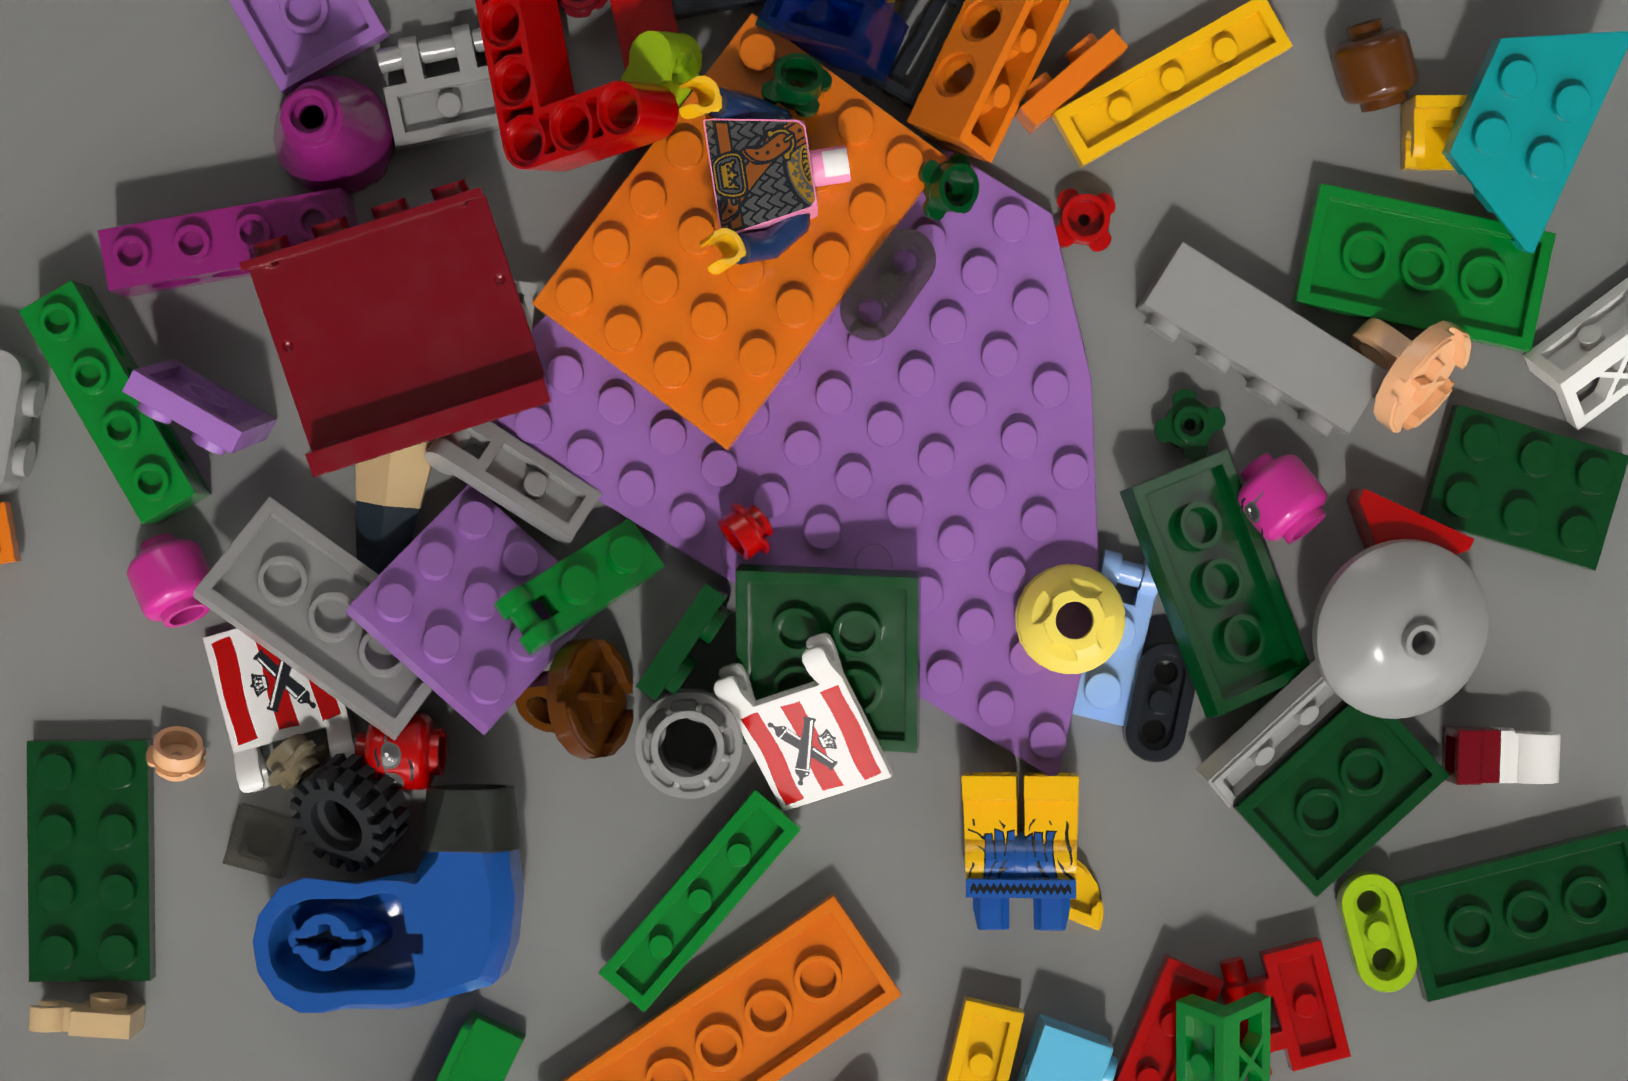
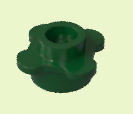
[761,53,832,117]
[919,153,979,220]
[1154,389,1226,460]

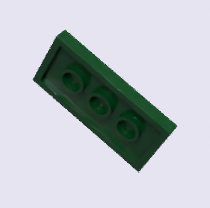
[1120,449,1310,718]
[26,738,156,982]
[1394,824,1628,1002]

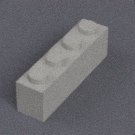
[1136,242,1388,438]

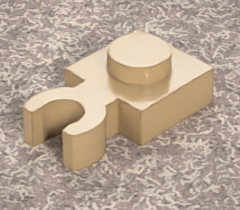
[28,992,146,1040]

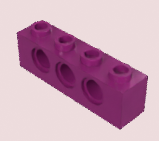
[97,188,358,297]

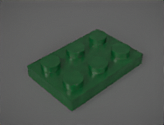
[1420,404,1628,571]
[1233,703,1450,897]

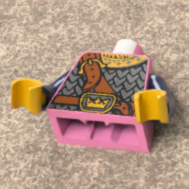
[679,75,851,275]

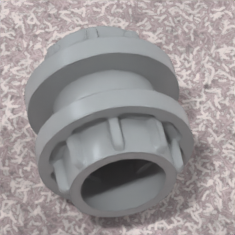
[634,688,743,799]

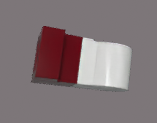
[1442,726,1561,785]

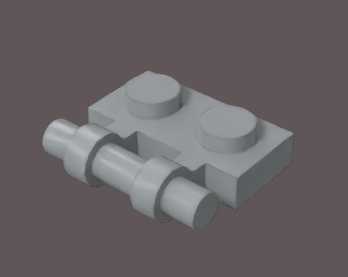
[376,23,499,151]

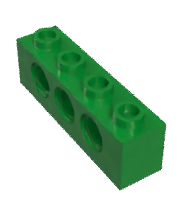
[18,280,211,524]

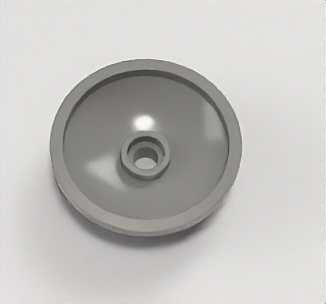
[1312,539,1489,719]

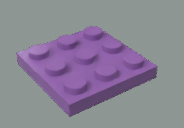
[346,485,593,735]

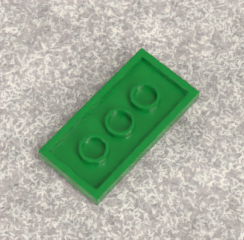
[1291,183,1556,353]

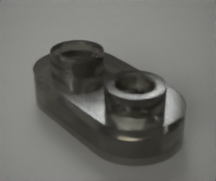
[840,229,936,342]

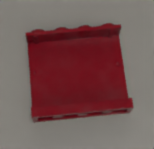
[239,178,552,478]

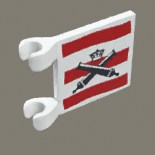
[203,628,357,793]
[714,633,893,811]

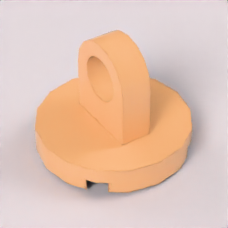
[1350,318,1472,433]

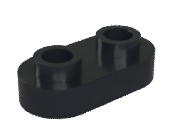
[1122,642,1195,762]

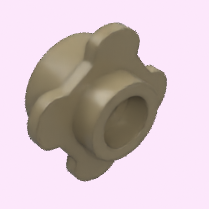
[266,734,329,791]

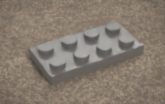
[193,496,432,741]

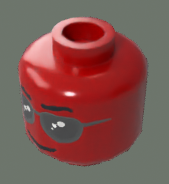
[355,712,448,790]

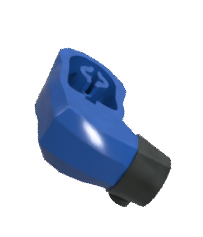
[252,784,524,1013]

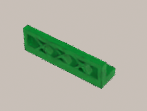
[1176,992,1271,1081]

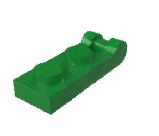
[494,519,665,656]

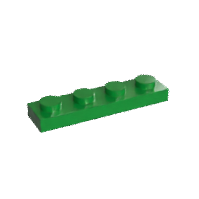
[598,788,801,1012]

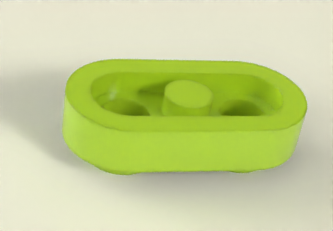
[1337,871,1417,992]

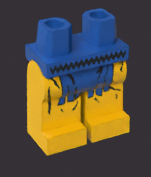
[961,772,1080,931]

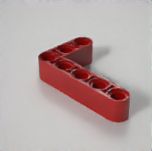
[475,0,679,172]

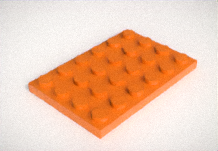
[532,13,947,451]

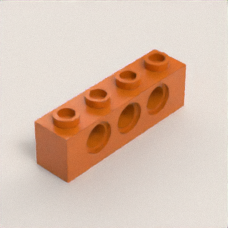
[906,0,1070,163]

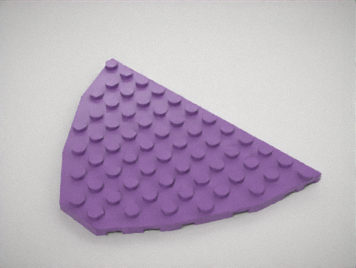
[491,151,1099,775]

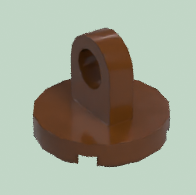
[515,638,634,760]

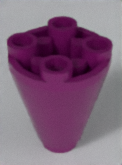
[273,75,394,194]

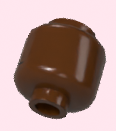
[1331,18,1418,112]

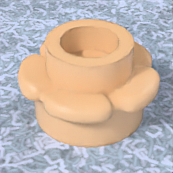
[146,726,207,782]

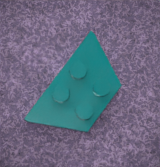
[1442,31,1628,254]

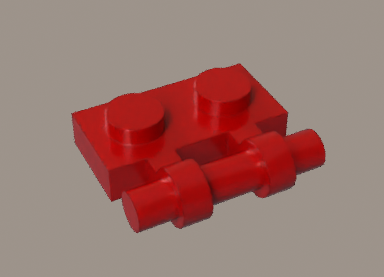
[1219,936,1351,1075]

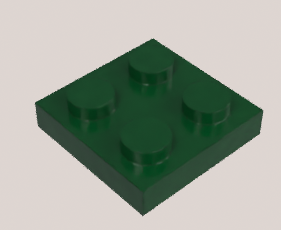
[635,581,731,700]

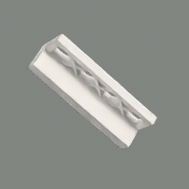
[1523,277,1628,430]

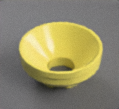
[1015,564,1125,674]

